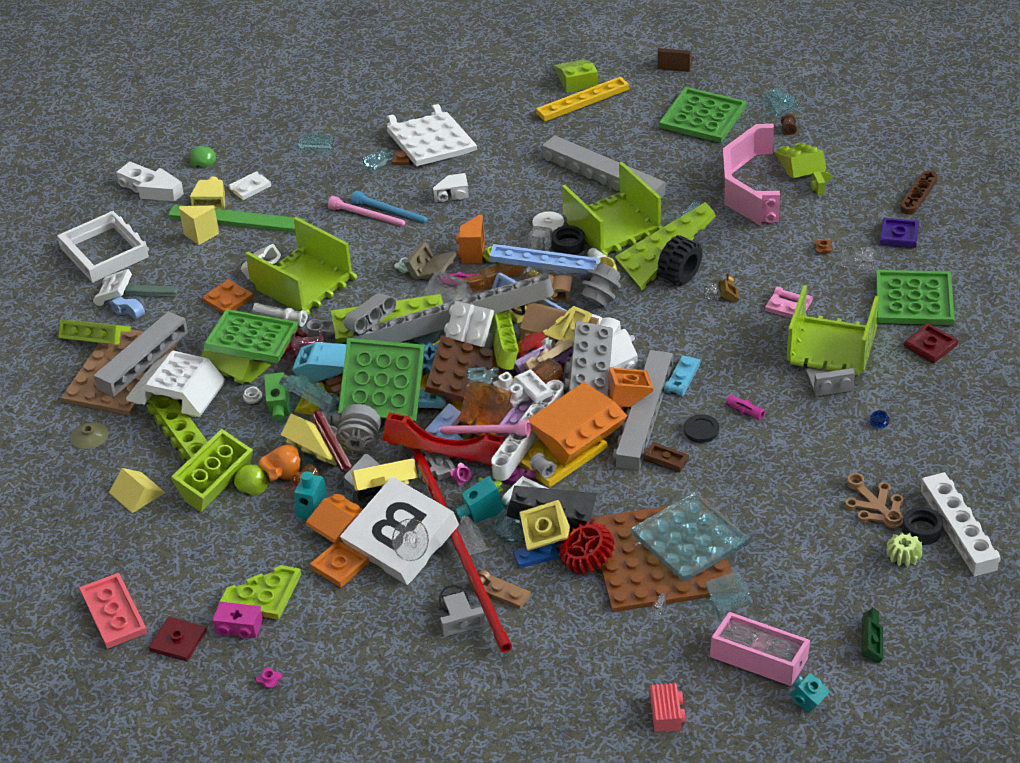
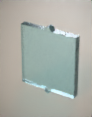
[705,570,753,615]

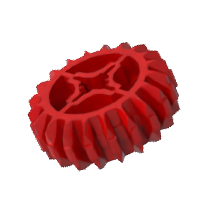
[559,522,615,575]

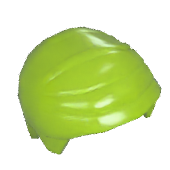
[234,464,269,496]

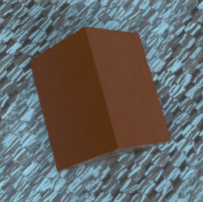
[658,48,694,72]

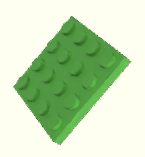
[659,87,747,143]
[876,270,955,325]
[204,309,298,363]
[338,338,425,422]

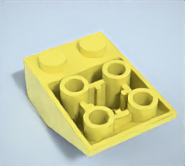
[281,414,337,466]

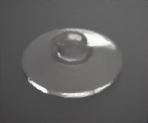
[392,519,429,561]

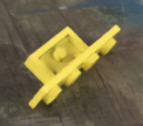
[351,459,418,491]

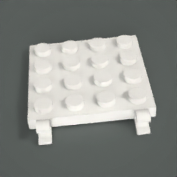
[387,104,477,166]

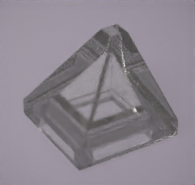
[645,593,666,621]

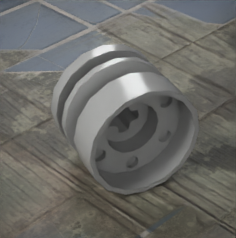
[336,404,381,455]

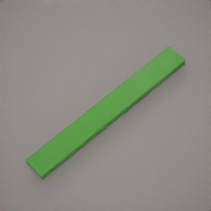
[168,204,306,233]

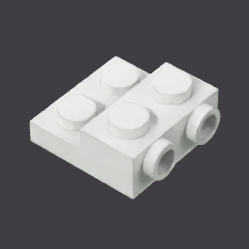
[444,301,494,347]

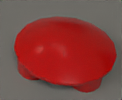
[517,332,545,358]

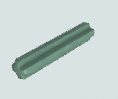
[124,285,178,297]

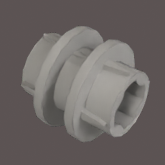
[581,263,621,307]

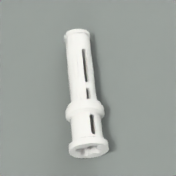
[253,303,308,327]

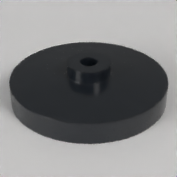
[684,414,720,442]

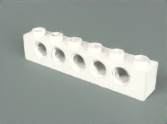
[921,472,1000,576]

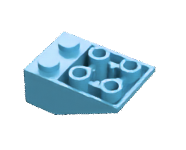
[292,342,347,387]

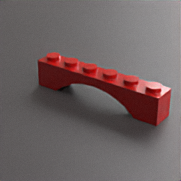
[382,412,505,466]

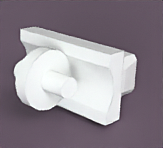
[493,372,529,408]

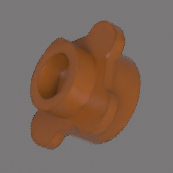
[814,240,833,254]

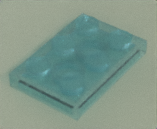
[279,375,340,411]

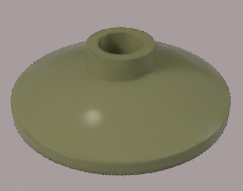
[70,422,109,449]

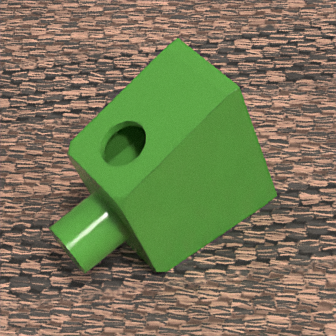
[265,372,290,421]

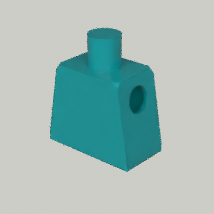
[294,471,328,520]
[455,476,505,523]

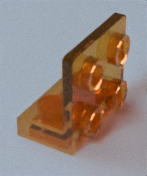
[459,380,512,425]

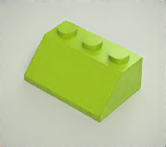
[201,350,271,384]

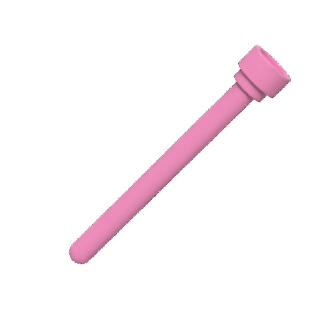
[328,196,405,226]
[440,420,531,437]

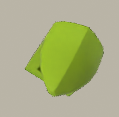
[811,171,833,196]

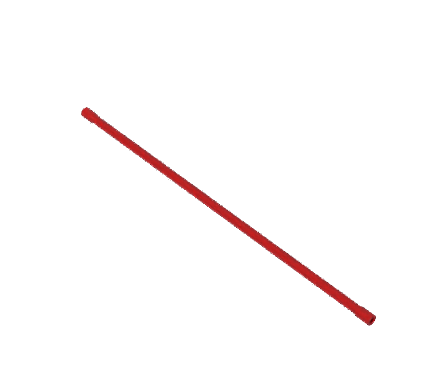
[410,449,512,653]

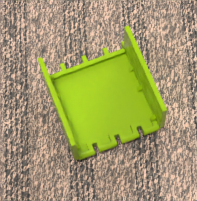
[562,162,663,257]
[245,217,358,315]
[787,285,879,375]

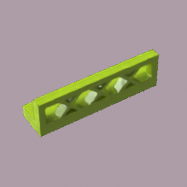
[59,320,131,345]

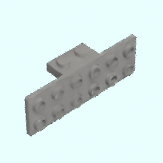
[563,321,613,397]

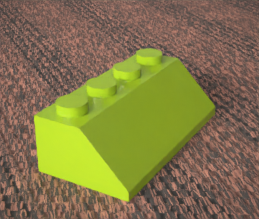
[171,429,253,512]

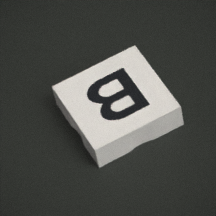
[340,476,459,585]

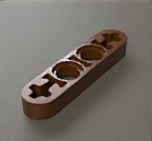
[900,171,937,215]

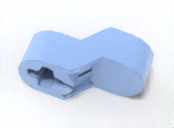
[110,296,145,320]

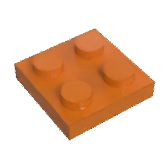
[202,279,254,313]
[310,541,369,588]

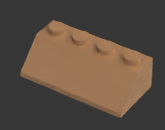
[520,302,599,357]

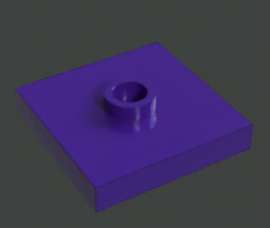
[880,218,919,248]

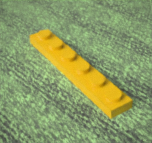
[536,76,629,121]

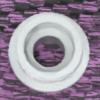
[243,387,262,404]

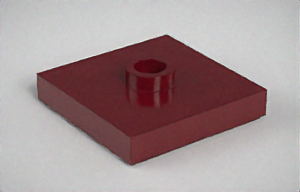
[904,323,958,363]
[148,616,207,662]

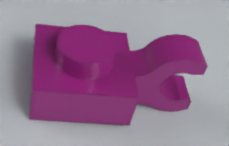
[501,467,537,485]

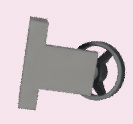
[439,585,485,637]

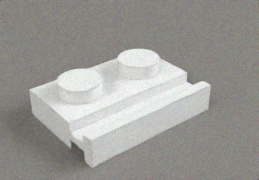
[229,171,271,200]

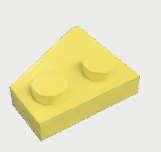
[543,306,592,347]

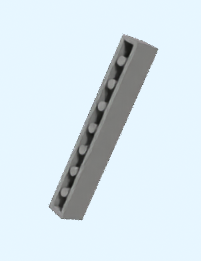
[542,135,665,198]
[613,350,673,471]

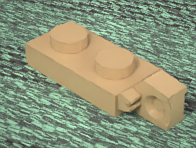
[524,338,573,372]

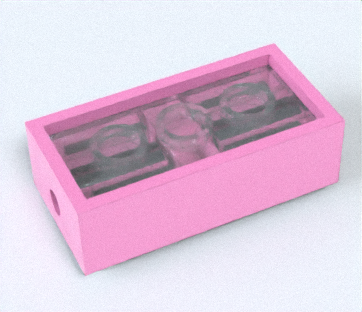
[710,612,810,686]

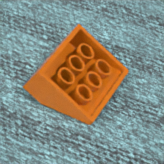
[527,382,627,466]

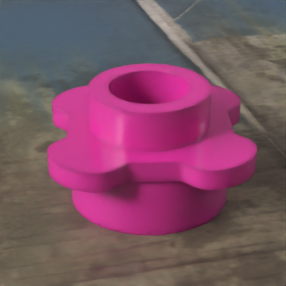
[450,463,472,486]
[256,667,282,688]

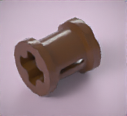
[781,114,797,135]

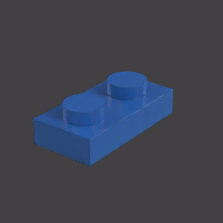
[513,543,559,569]

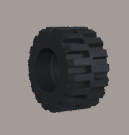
[657,235,703,286]

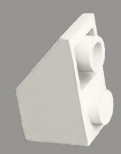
[433,173,469,202]

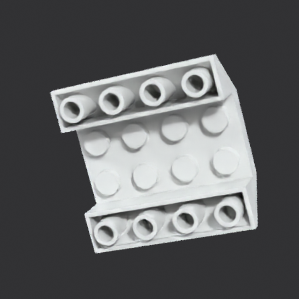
[126,351,225,417]

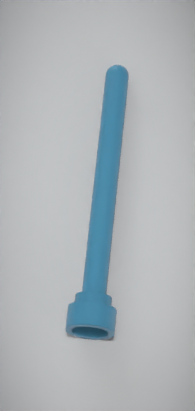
[351,190,427,223]

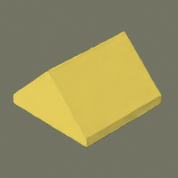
[179,206,219,245]
[109,468,165,513]
[520,500,570,551]

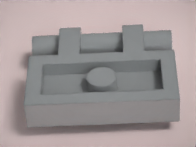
[411,450,456,485]

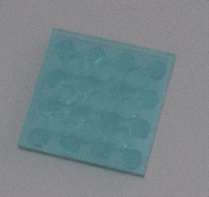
[632,491,750,582]

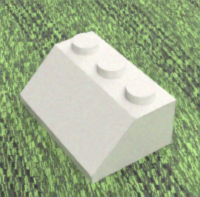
[610,329,638,369]

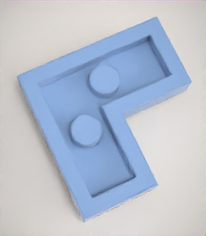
[425,403,464,440]

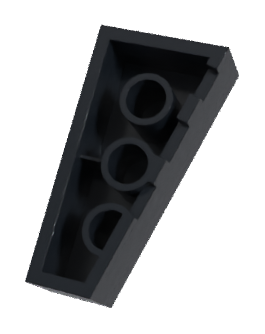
[506,485,597,533]

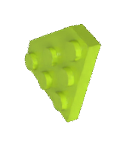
[220,565,301,620]

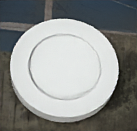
[532,212,564,233]

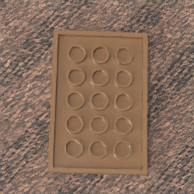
[61,329,178,416]

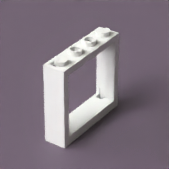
[57,211,149,282]

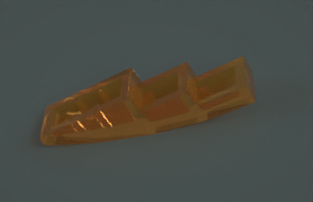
[464,262,532,295]

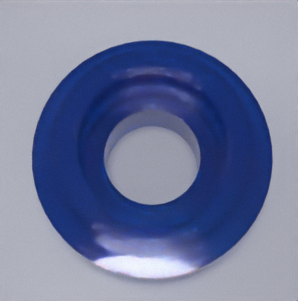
[870,410,890,428]

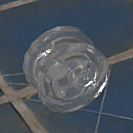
[704,283,721,300]

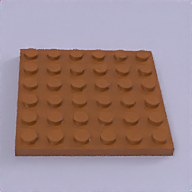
[590,500,738,613]

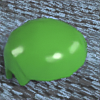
[190,146,216,168]

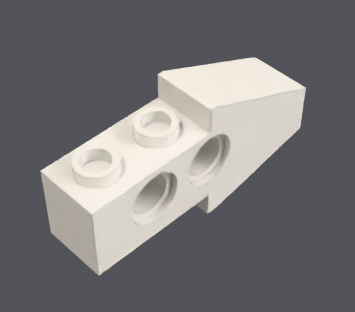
[116,162,184,201]

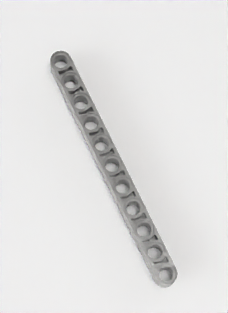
[353,274,554,342]

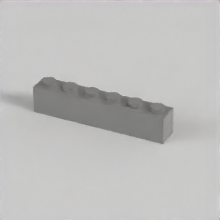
[94,311,188,397]

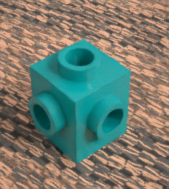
[789,672,830,713]

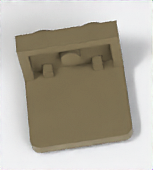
[404,241,456,280]

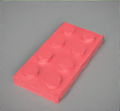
[79,573,147,649]

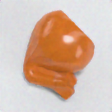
[259,445,300,482]

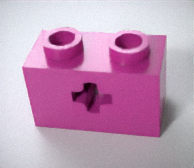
[213,602,263,639]

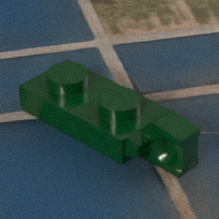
[861,607,883,663]

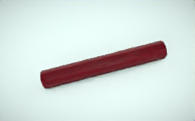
[312,410,352,473]

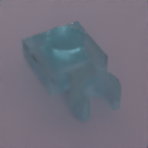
[363,147,394,171]
[466,367,499,388]

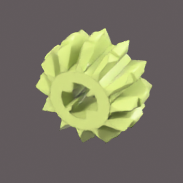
[886,532,922,568]

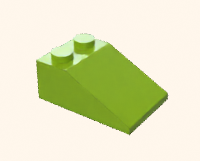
[553,59,598,93]

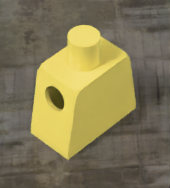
[190,176,225,209]

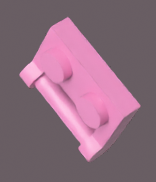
[765,286,812,318]

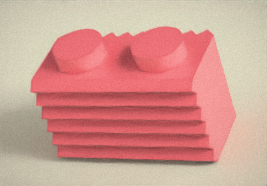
[650,683,685,732]

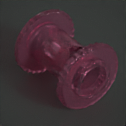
[292,330,324,359]

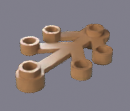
[845,473,903,529]

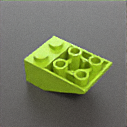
[774,143,826,178]

